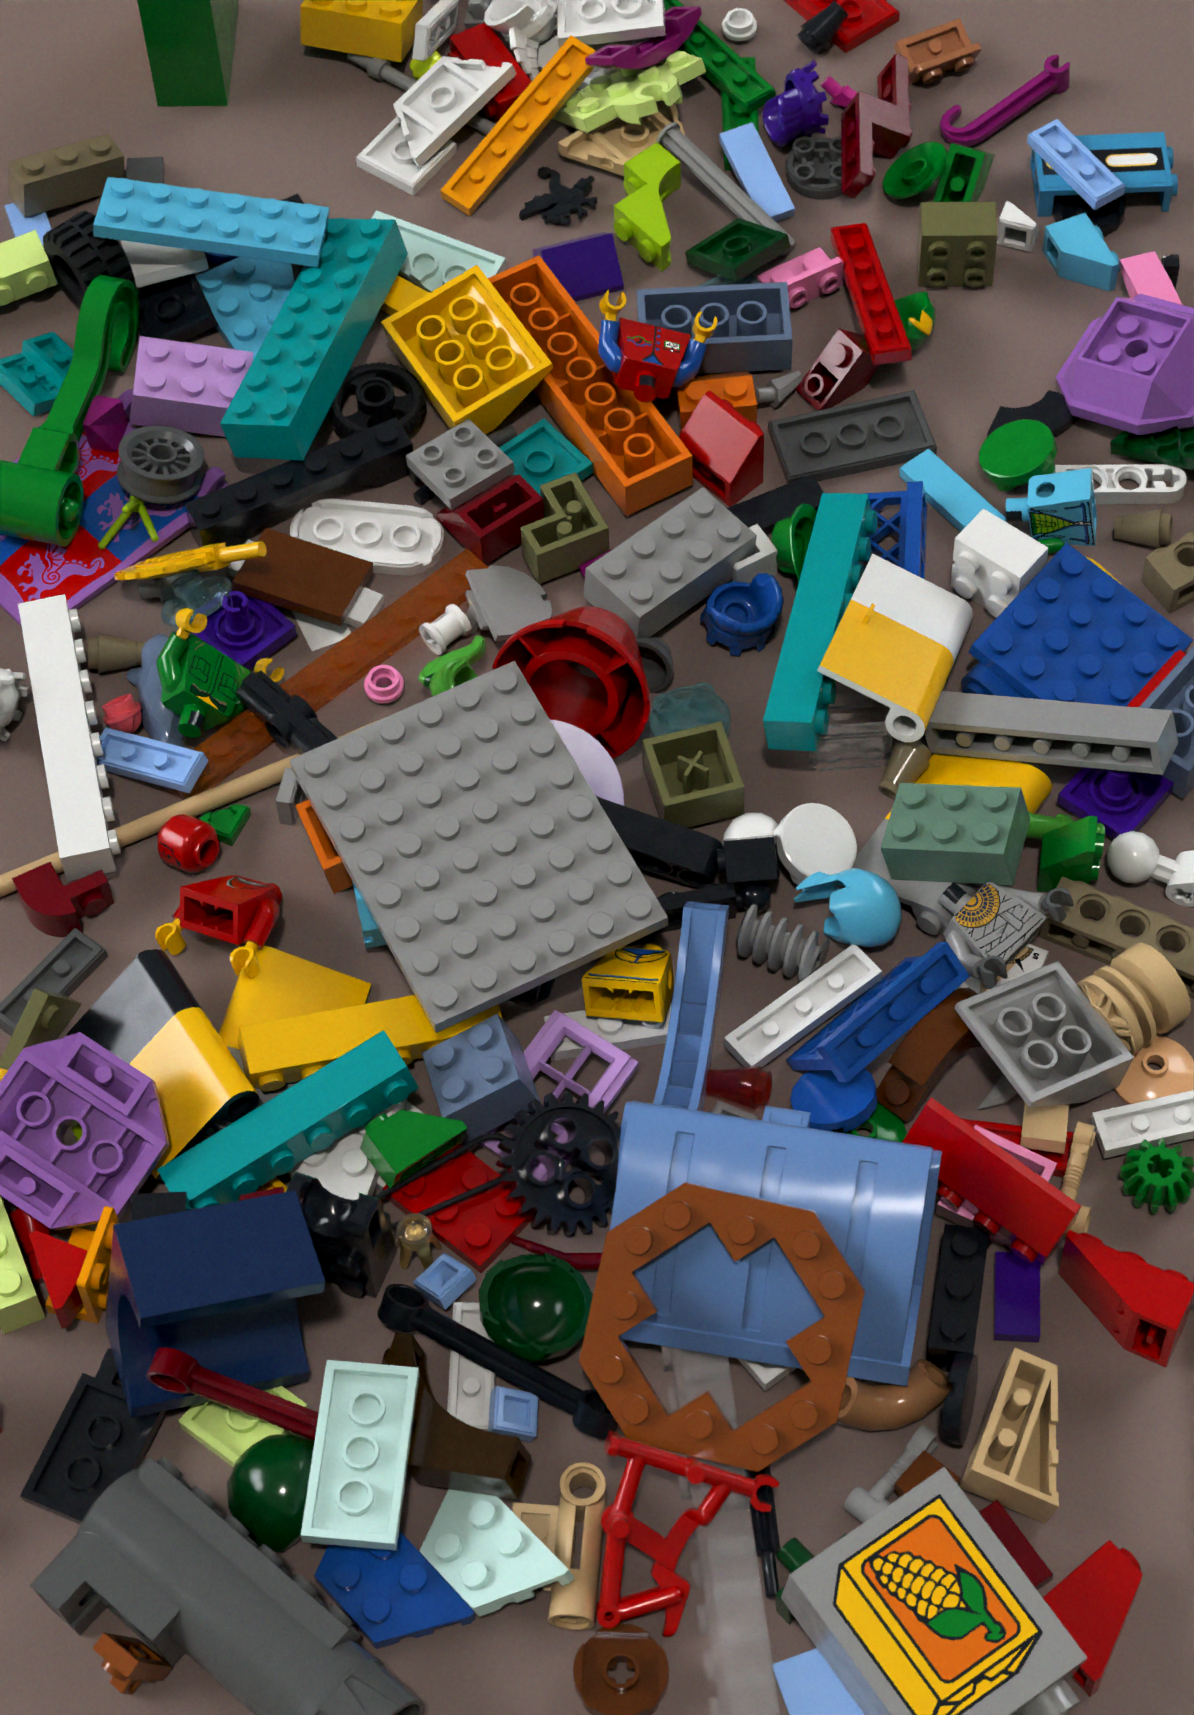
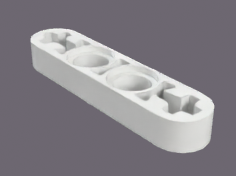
[1053,464,1187,504]

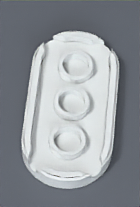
[290,498,445,576]

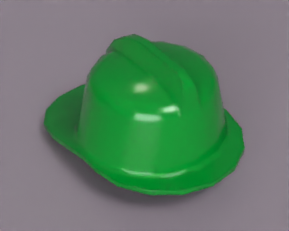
[771,503,817,580]

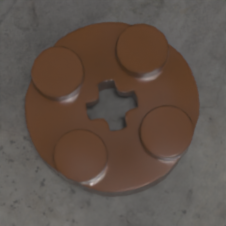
[573,1623,669,1715]

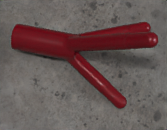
[511,1236,602,1271]

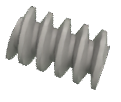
[736,904,830,982]

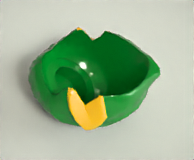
[894,291,936,350]

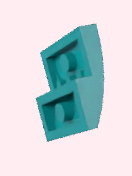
[0,332,74,416]

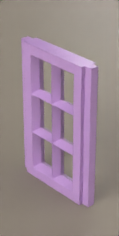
[478,1010,639,1181]

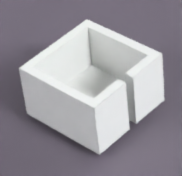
[950,508,1049,618]

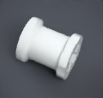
[419,604,472,655]

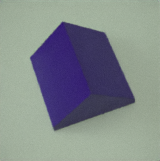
[532,232,624,302]

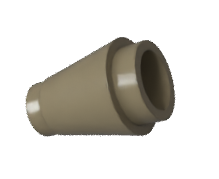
[1114,509,1173,548]
[88,633,144,673]
[878,741,931,800]

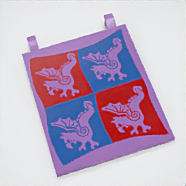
[0,389,228,627]

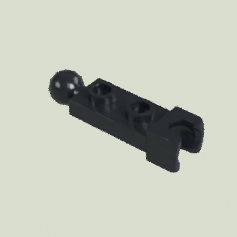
[627,880,771,946]

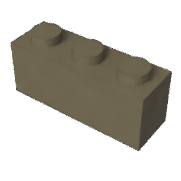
[8,133,124,218]

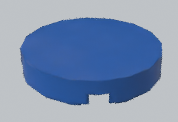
[790,1068,878,1132]

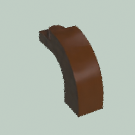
[877,987,982,1122]

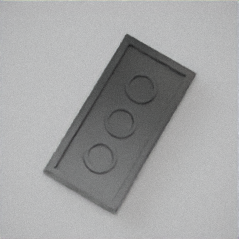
[768,390,937,484]

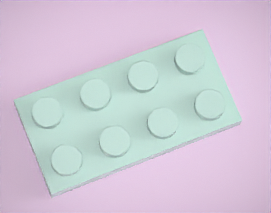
[301,1360,419,1550]

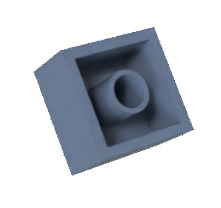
[422,1013,541,1143]

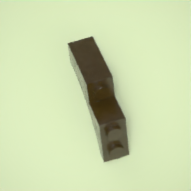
[382,1332,532,1500]

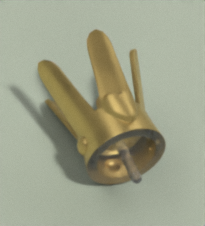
[396,1213,442,1270]

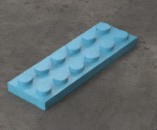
[93,177,329,267]

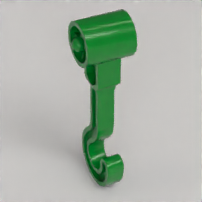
[0,275,140,547]

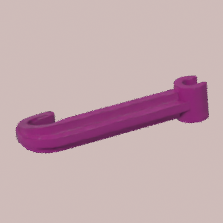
[940,55,1070,146]

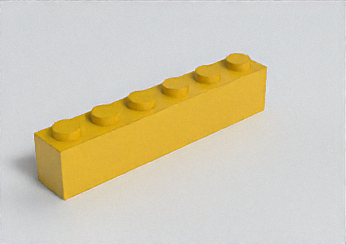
[238,995,502,1091]

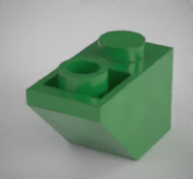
[1037,816,1104,893]

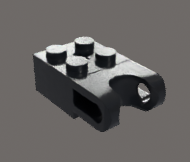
[286,1172,397,1298]

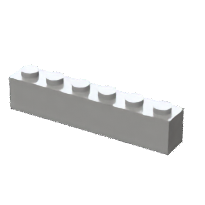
[925,691,1178,775]

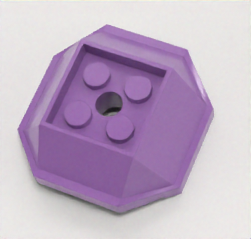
[1056,293,1194,435]
[0,1032,170,1231]

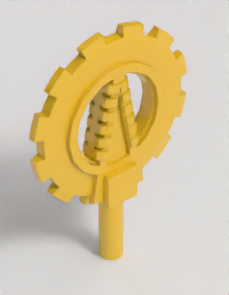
[114,541,267,580]

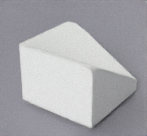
[997,201,1039,252]

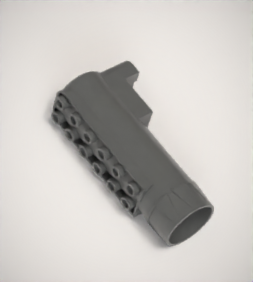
[30,1456,424,1715]

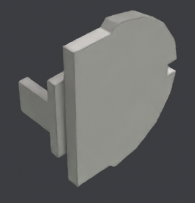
[465,565,552,641]

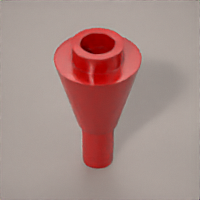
[8,1206,50,1284]

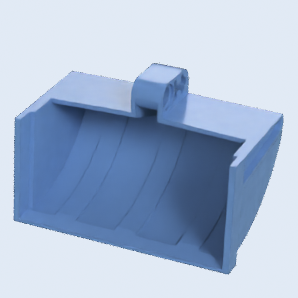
[610,1100,942,1386]

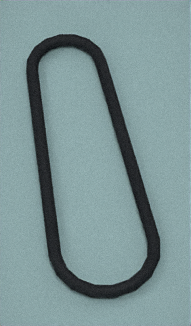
[375,1133,512,1230]

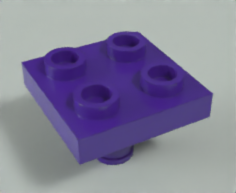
[189,589,297,670]
[1057,767,1174,839]

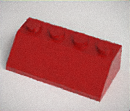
[902,1097,1081,1265]

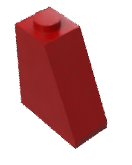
[1043,1539,1143,1697]

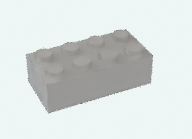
[583,487,757,639]

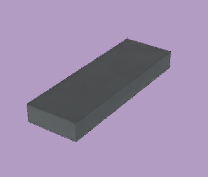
[0,928,108,1036]

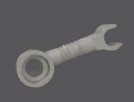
[843,1425,939,1523]

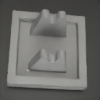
[406,419,515,510]

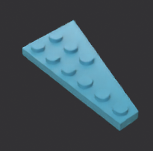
[196,257,324,421]

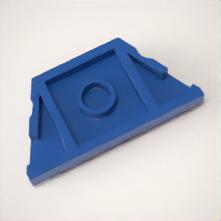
[314,1530,476,1649]

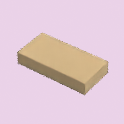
[1020,1103,1069,1153]

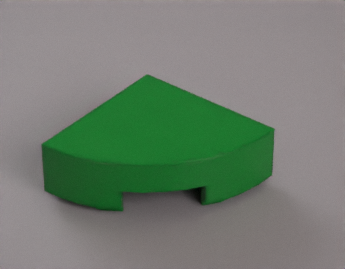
[200,804,251,846]

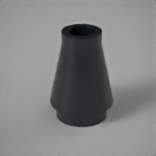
[797,1,849,55]

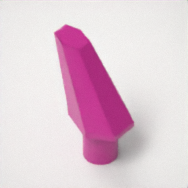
[820,76,857,108]

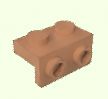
[894,18,982,84]

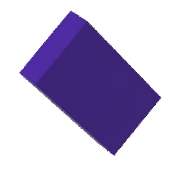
[994,1251,1040,1342]

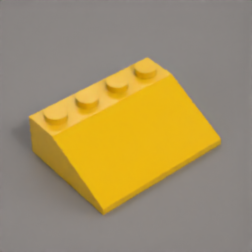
[381,265,553,435]

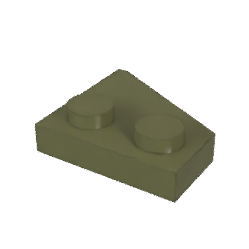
[0,988,81,1070]

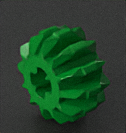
[1120,1137,1194,1215]

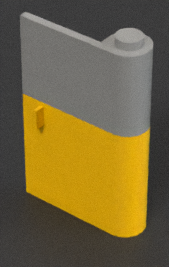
[196,945,371,1143]

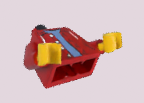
[155,875,282,979]

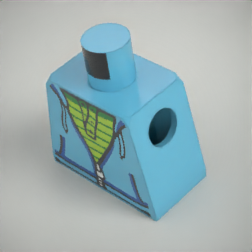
[1006,468,1097,546]

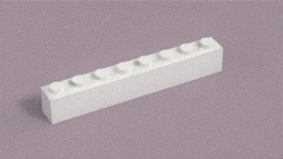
[18,594,121,882]

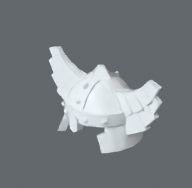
[484,0,558,81]

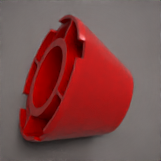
[492,606,650,759]

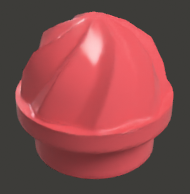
[102,694,142,734]

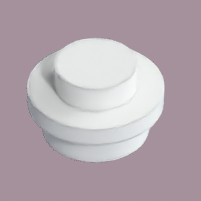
[722,8,757,41]

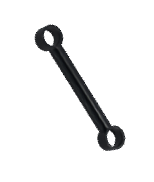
[377,1284,618,1439]

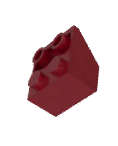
[436,475,545,566]

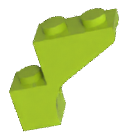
[613,142,681,271]

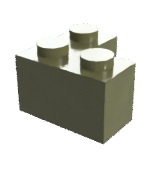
[520,472,610,584]

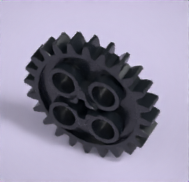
[496,1091,621,1236]

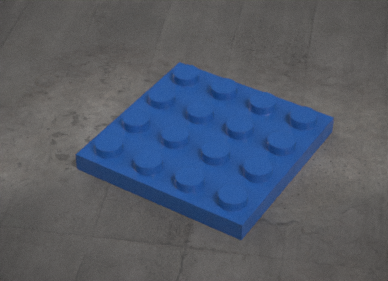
[968,543,1193,706]

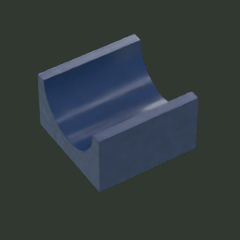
[105,1190,325,1418]

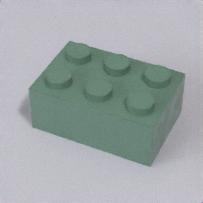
[881,783,1030,886]

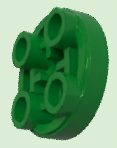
[979,419,1057,492]

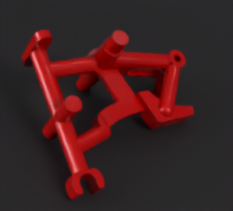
[596,1431,779,1637]

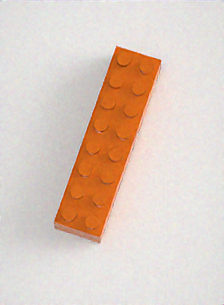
[488,255,693,516]

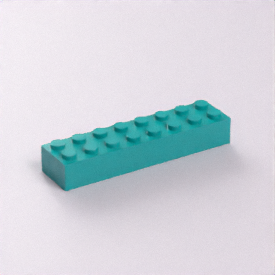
[220,218,408,460]

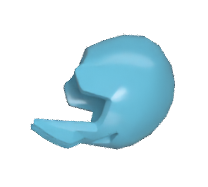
[794,868,902,947]

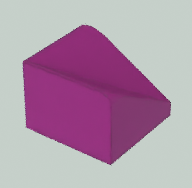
[83,395,128,452]

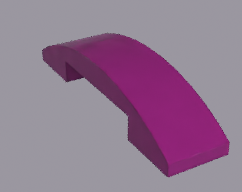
[585,6,702,69]

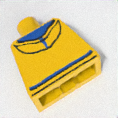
[581,944,674,1022]

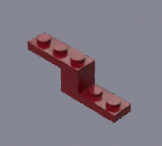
[841,53,912,199]

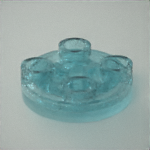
[650,682,731,738]

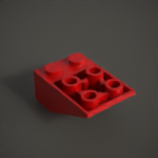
[1058,1230,1194,1368]

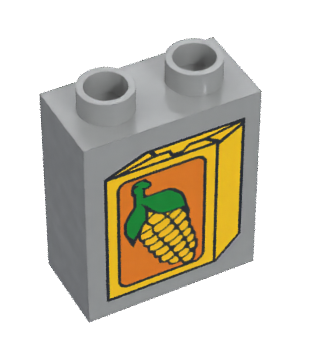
[780,1467,1087,1715]

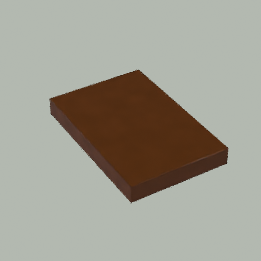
[232,528,373,626]

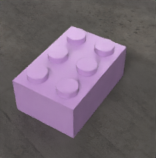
[129,336,253,437]

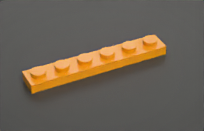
[440,35,596,216]

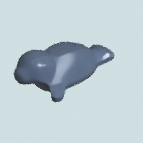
[127,633,185,748]

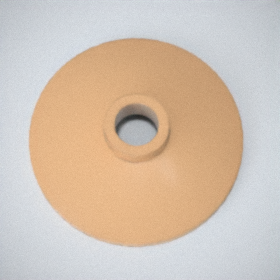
[1114,1035,1194,1105]

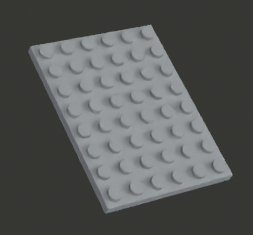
[290,661,668,1033]

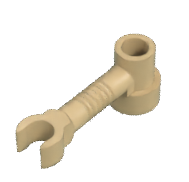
[1060,1122,1096,1238]

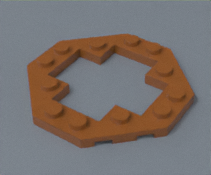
[579,1182,865,1472]

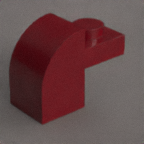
[12,862,114,937]

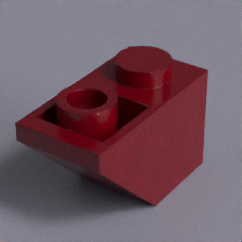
[796,329,882,411]

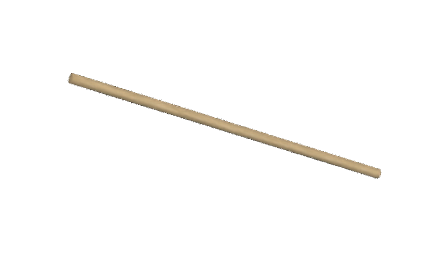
[0,660,573,897]

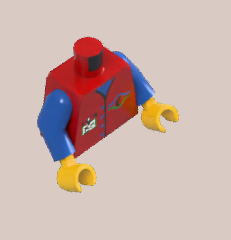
[598,290,718,403]

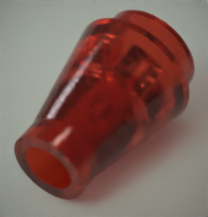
[706,1066,772,1109]

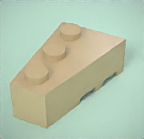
[959,1348,1059,1524]

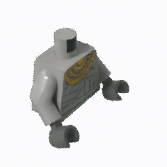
[938,882,1074,989]

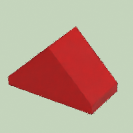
[29,1231,88,1329]

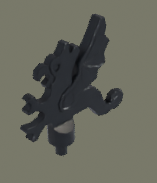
[519,167,598,225]

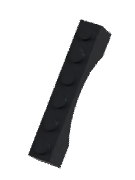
[185,417,413,548]

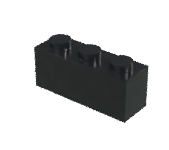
[926,1224,989,1372]

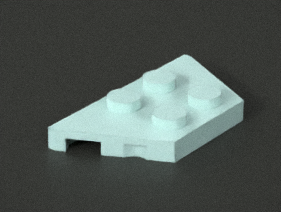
[419,1489,575,1617]

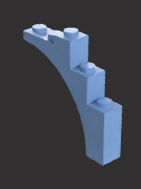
[653,901,729,1111]

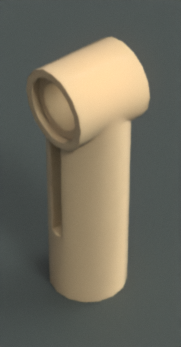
[548,1462,607,1631]

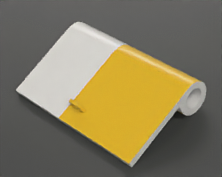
[817,554,974,742]

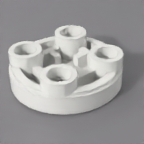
[773,803,857,885]

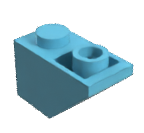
[1042,213,1120,291]

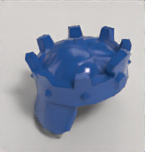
[700,573,784,656]

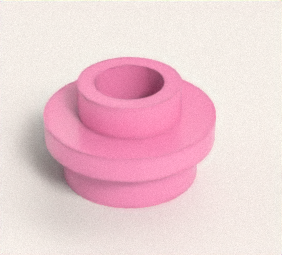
[364,665,404,703]

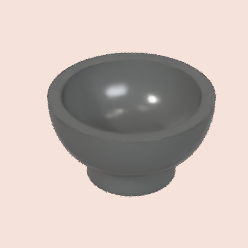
[636,637,674,692]

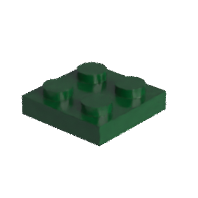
[685,218,791,282]

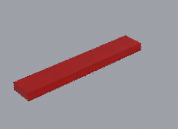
[830,223,912,365]

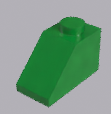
[933,143,995,202]
[360,1109,467,1189]

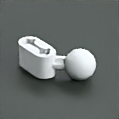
[1107,831,1194,907]

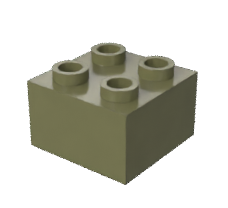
[917,202,998,287]
[642,721,744,828]

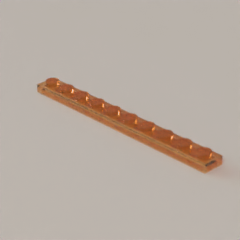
[172,549,489,800]

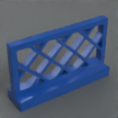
[862,481,928,579]
[786,942,970,1082]

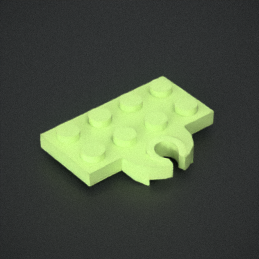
[553,50,706,133]

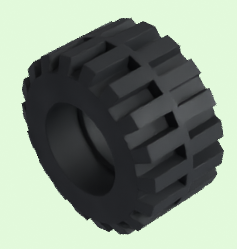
[43,211,135,307]

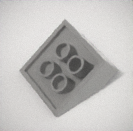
[954,961,1134,1108]

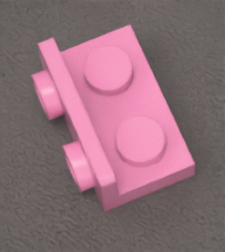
[756,247,844,309]

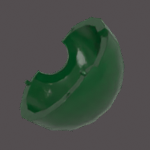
[479,1253,593,1362]
[227,1433,315,1552]

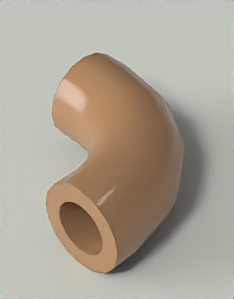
[837,1359,953,1431]

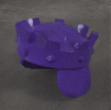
[762,60,829,147]

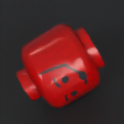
[157,814,220,873]

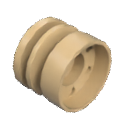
[1077,942,1191,1055]

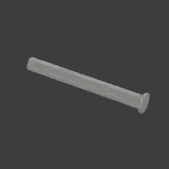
[656,122,796,256]

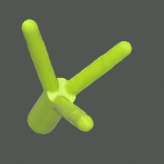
[98,494,159,549]

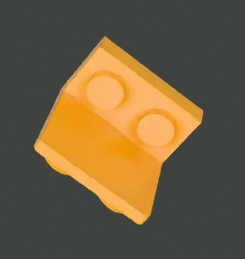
[45,1206,119,1324]

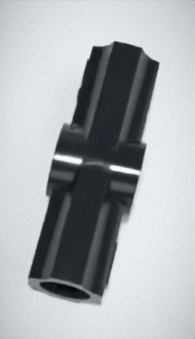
[236,671,338,755]

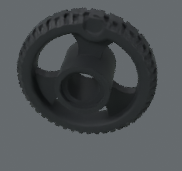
[328,362,426,438]

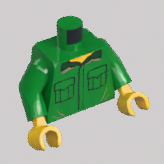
[156,608,284,738]

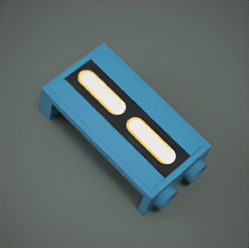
[1030,132,1178,217]

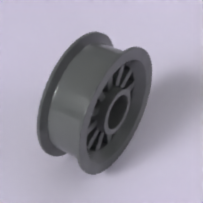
[117,425,204,504]

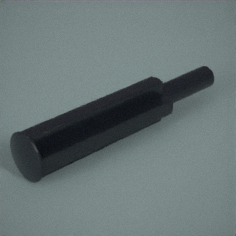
[745,1464,780,1600]

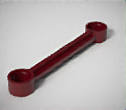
[146,1347,319,1441]

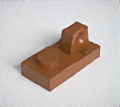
[92,1633,173,1695]

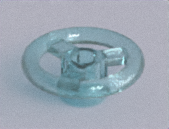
[160,571,233,626]

